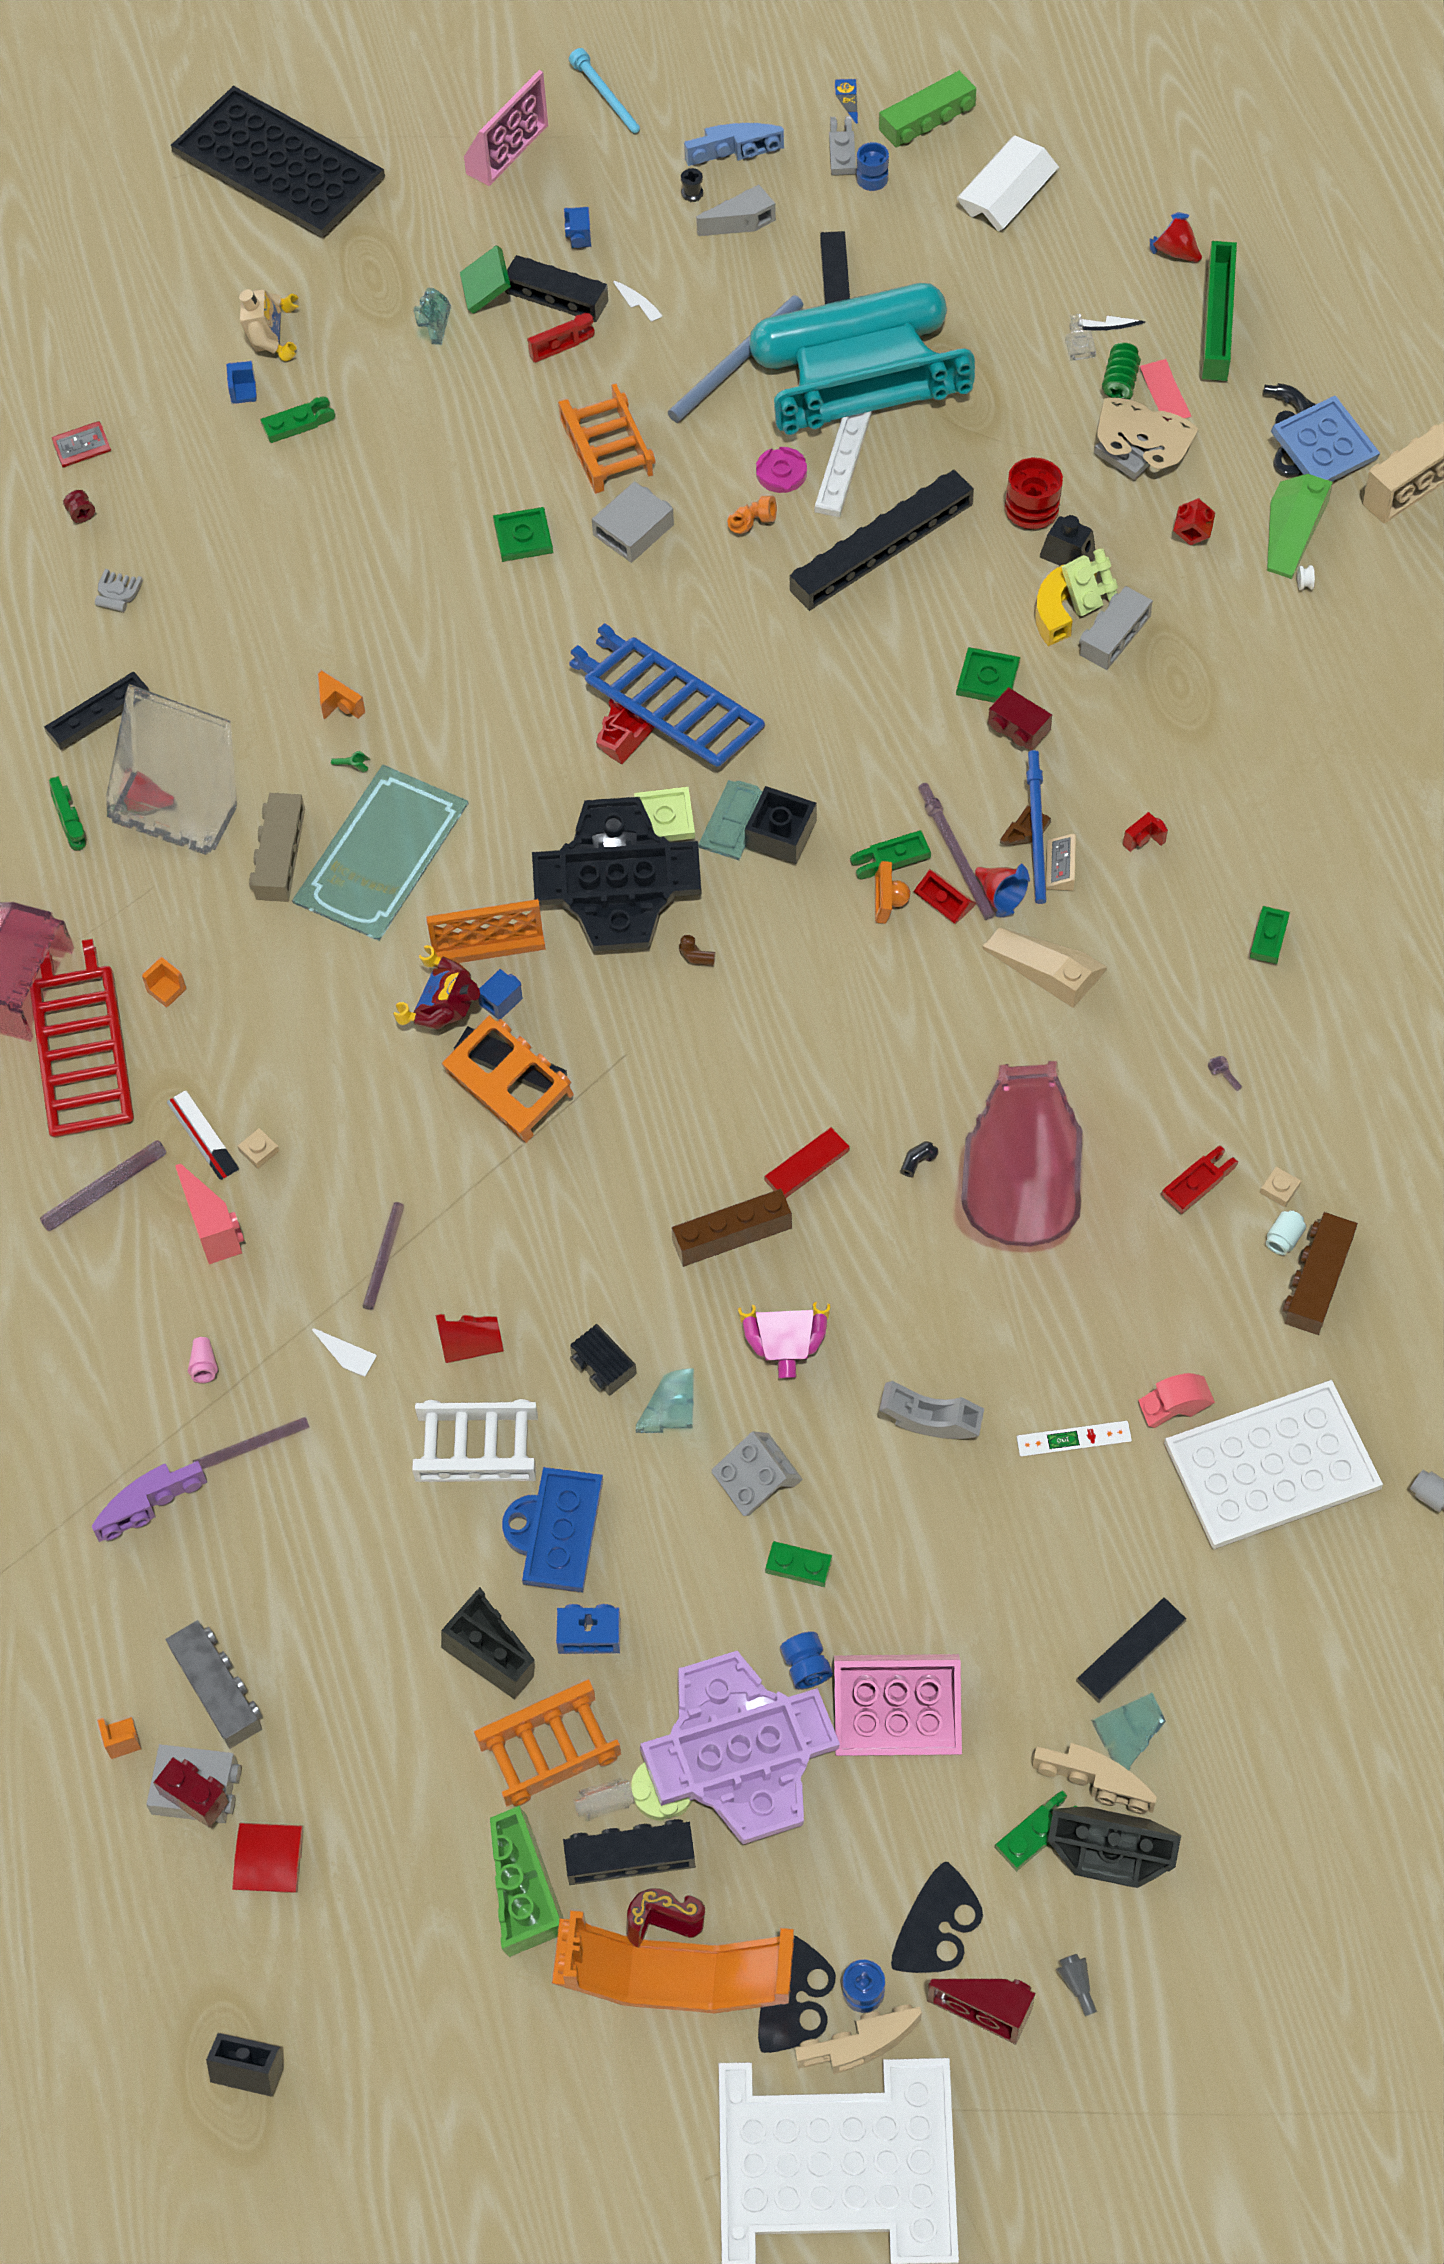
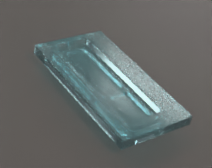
[698,780,763,860]

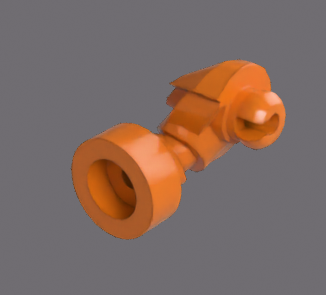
[727,496,777,534]

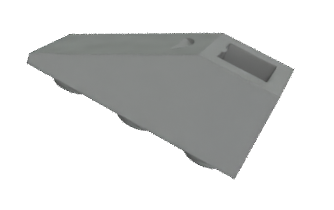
[696,185,776,236]

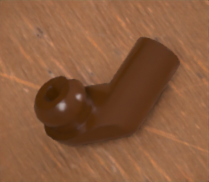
[679,935,716,966]

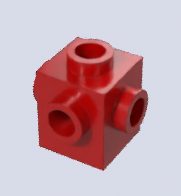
[1173,498,1216,546]

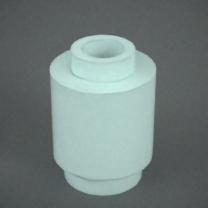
[1266,1211,1306,1255]

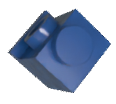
[564,207,591,248]

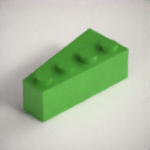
[490,1806,564,1957]

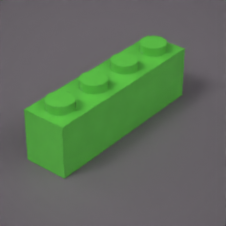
[879,70,976,148]

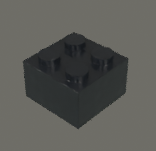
[744,786,817,864]

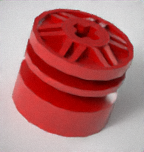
[1005,457,1063,529]

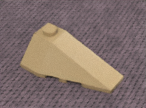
[983,927,1107,1008]

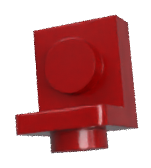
[1123,812,1168,852]

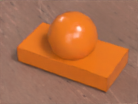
[875,861,911,924]

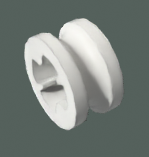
[1297,565,1315,590]

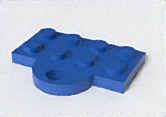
[502,1467,603,1592]

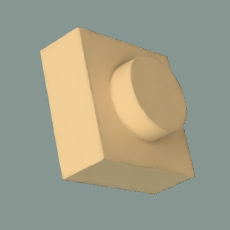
[238,1128,279,1169]
[1260,1167,1301,1207]

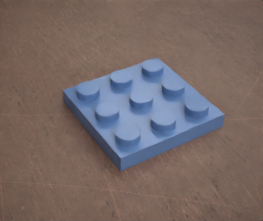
[1271,396,1380,482]

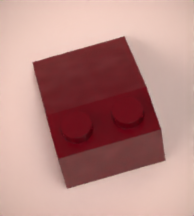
[927,1979,1036,2045]

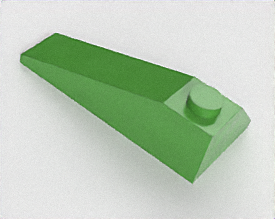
[1267,474,1333,579]

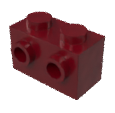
[988,687,1053,751]
[153,1757,229,1828]

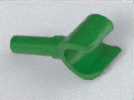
[331,751,370,772]

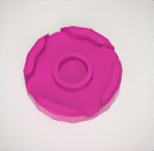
[756,447,807,493]

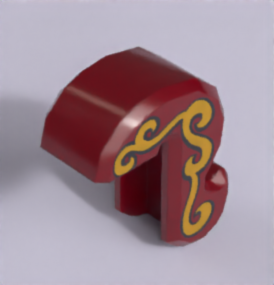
[626,1888,705,1948]

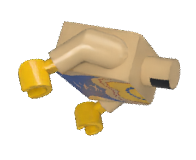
[239,289,299,361]

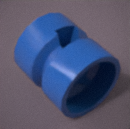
[857,142,889,191]
[780,1632,833,1690]
[843,1959,885,2013]

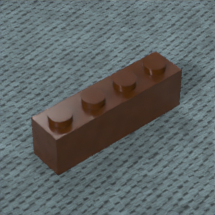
[671,1189,792,1267]
[1282,1212,1358,1336]

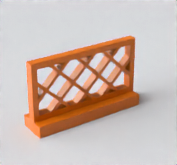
[426,899,546,967]

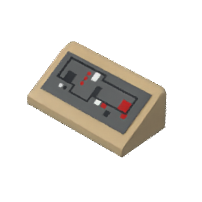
[1046,834,1076,891]

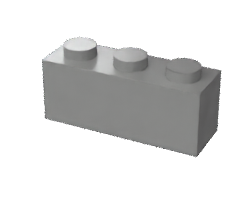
[1079,586,1153,670]

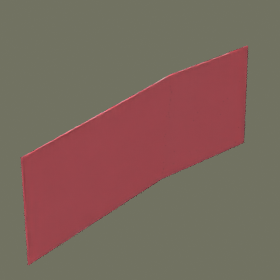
[1140,359,1192,421]

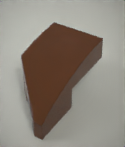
[1000,805,1051,845]

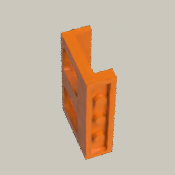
[441,1015,574,1143]

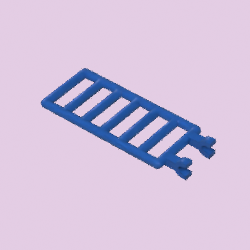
[569,623,765,767]

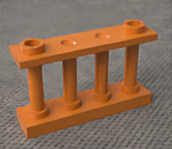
[558,384,656,494]
[474,1679,621,1807]

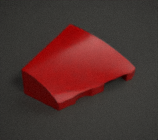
[596,699,655,764]
[436,1314,504,1363]

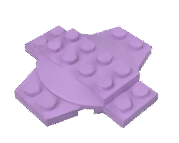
[640,1651,840,1844]

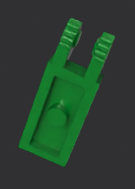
[260,396,336,443]
[49,776,86,851]
[850,830,931,880]
[995,1790,1077,1871]

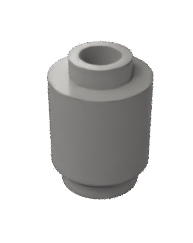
[1410,1470,1444,1513]

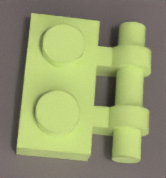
[1061,548,1118,616]

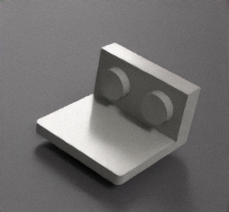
[712,1431,803,1516]

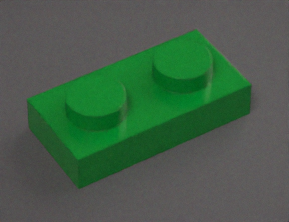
[1250,906,1290,964]
[765,1541,832,1588]

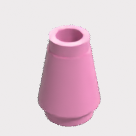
[188,1337,218,1383]

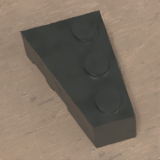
[441,1587,535,1699]

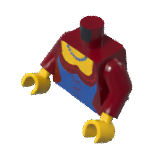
[393,945,480,1030]

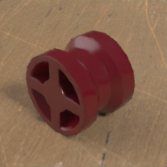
[63,490,95,523]

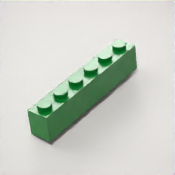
[1202,241,1237,381]

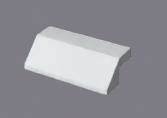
[956,136,1059,231]

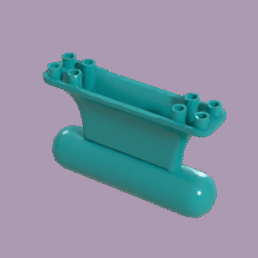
[749,283,975,435]

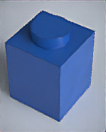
[478,969,523,1020]

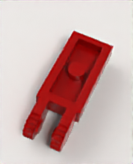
[527,313,595,363]
[1161,1145,1238,1214]

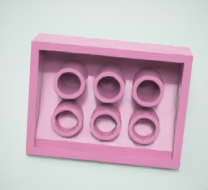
[464,70,548,186]
[834,1654,962,1756]

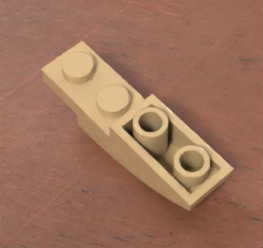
[1032,1743,1157,1814]
[795,2004,922,2074]

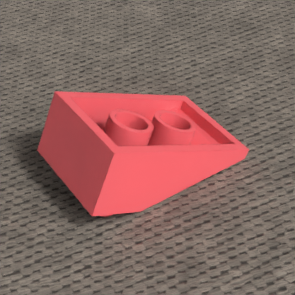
[175,1164,244,1264]

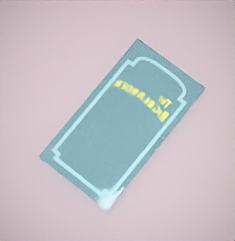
[292,765,469,941]

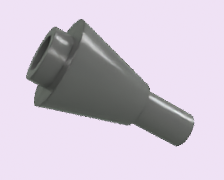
[1056,1954,1097,2017]

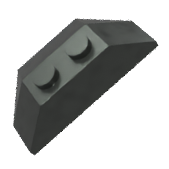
[1048,1806,1181,1888]

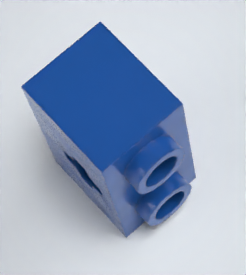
[556,1604,621,1654]

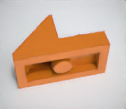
[318,670,365,719]

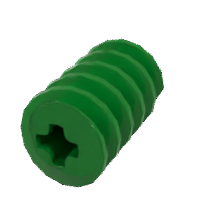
[1102,343,1141,400]

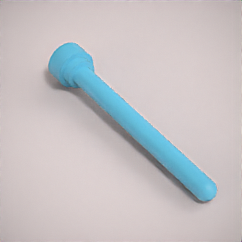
[569,48,640,133]

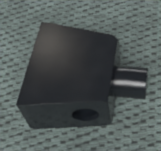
[1039,515,1096,566]

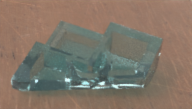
[414,288,451,345]
[636,1368,694,1433]
[1091,1692,1166,1770]

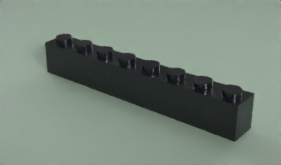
[789,469,974,611]

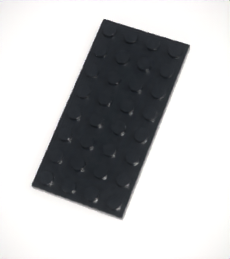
[171,85,385,237]

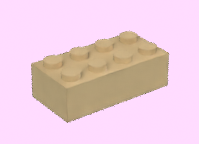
[1363,422,1444,524]

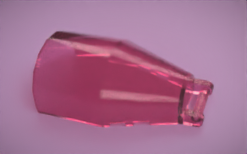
[961,1060,1084,1247]

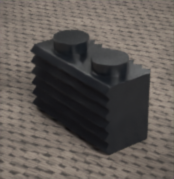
[570,1324,637,1396]

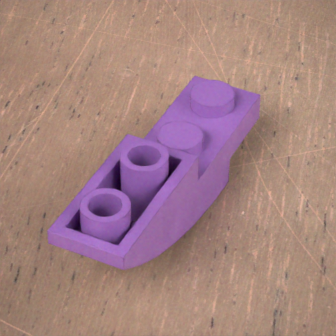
[92,1461,207,1542]

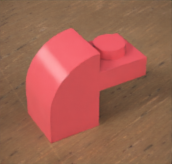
[1138,1373,1215,1428]

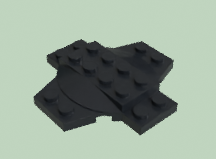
[532,797,702,951]

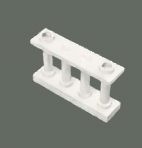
[412,1399,538,1482]

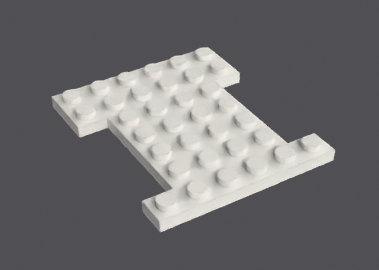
[719,2058,959,2264]

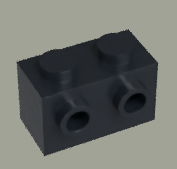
[206,2033,283,2097]

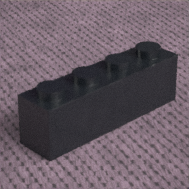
[505,255,609,323]
[563,1819,696,1886]

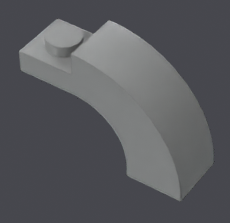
[880,1381,984,1439]

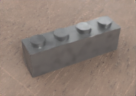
[165,1620,262,1749]

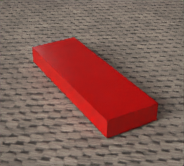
[764,1127,850,1198]

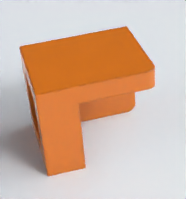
[142,957,187,1008]
[97,1717,141,1759]

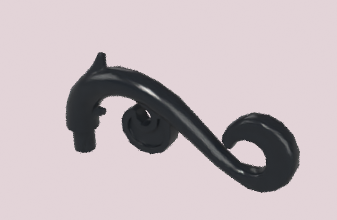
[1263,383,1316,478]

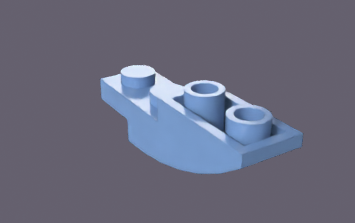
[684,123,784,166]

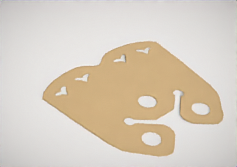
[1097,398,1198,469]

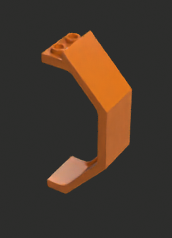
[552,1911,794,2014]

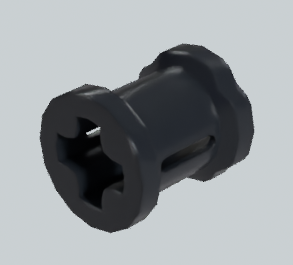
[681,168,703,202]

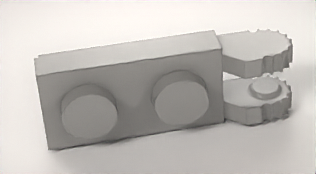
[829,116,856,175]

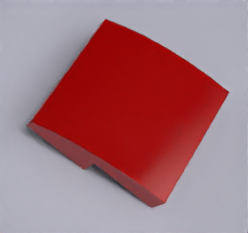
[232,1823,303,1893]

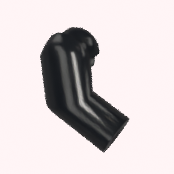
[900,1141,939,1177]

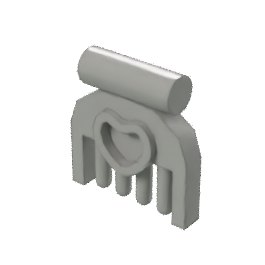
[95,569,143,612]

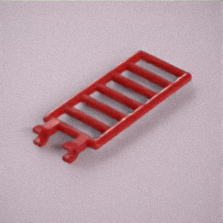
[29,939,134,1137]

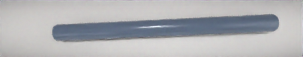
[668,295,803,423]

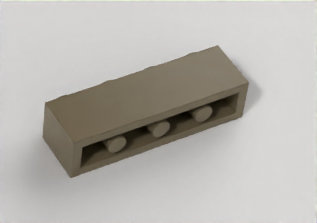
[249,792,305,902]

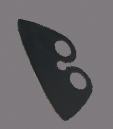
[891,1861,983,1973]
[758,1935,836,2053]

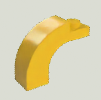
[1035,562,1097,647]

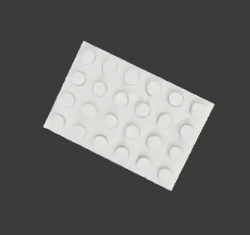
[1164,1380,1383,1549]

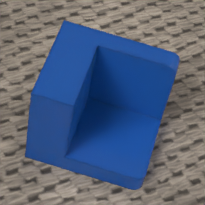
[226,361,257,404]

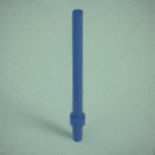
[1026,750,1046,904]

